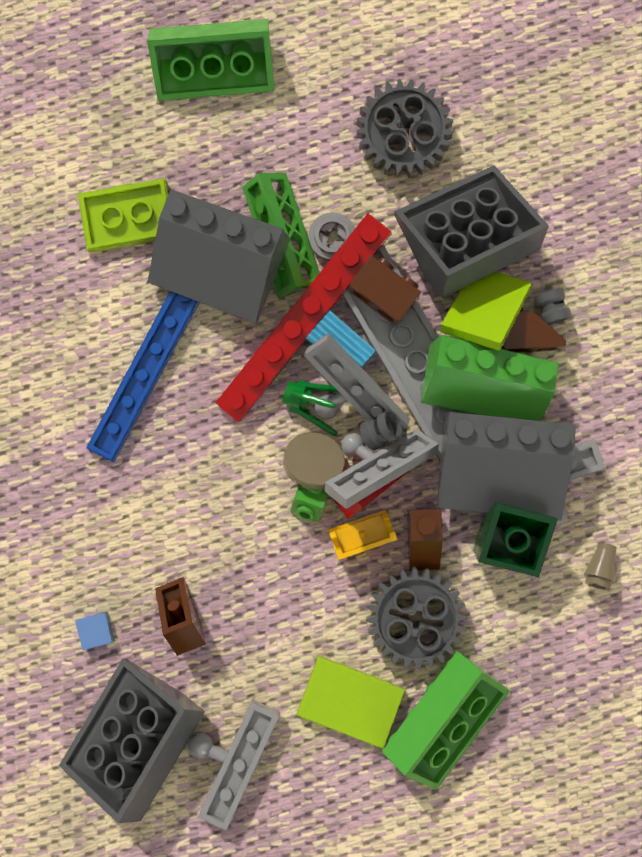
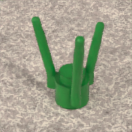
[282,380,339,436]

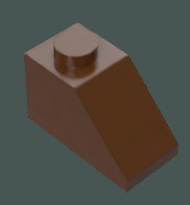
[501,308,566,353]
[407,509,443,571]
[155,577,206,656]

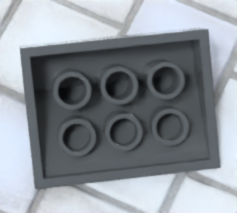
[394,165,549,298]
[147,189,290,324]
[437,412,576,521]
[59,658,205,823]

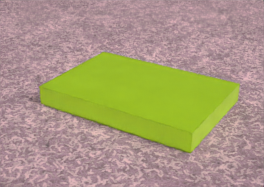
[78,178,169,253]
[440,272,532,351]
[296,655,405,749]

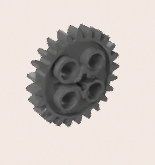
[356,79,453,178]
[366,567,467,670]

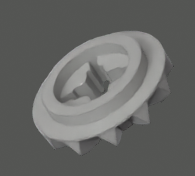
[309,213,355,260]

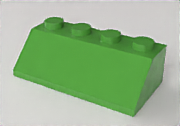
[147,19,274,101]
[421,335,558,421]
[382,651,510,790]

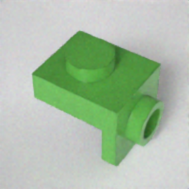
[290,484,328,522]

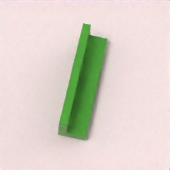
[242,173,319,298]

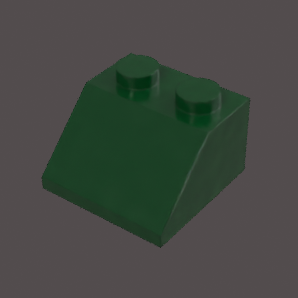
[473,502,558,578]

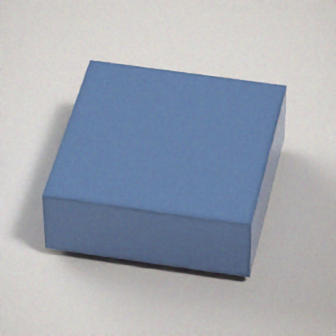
[75,611,115,650]

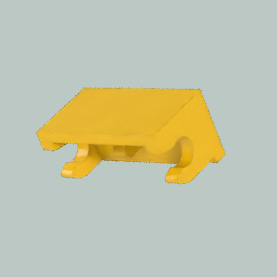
[328,510,397,560]

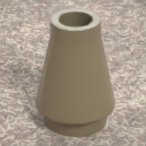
[584,542,617,590]

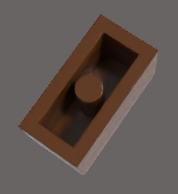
[348,255,421,327]

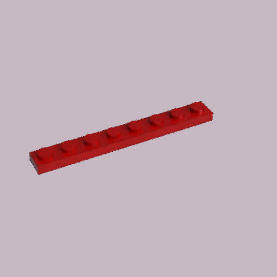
[215,213,392,422]

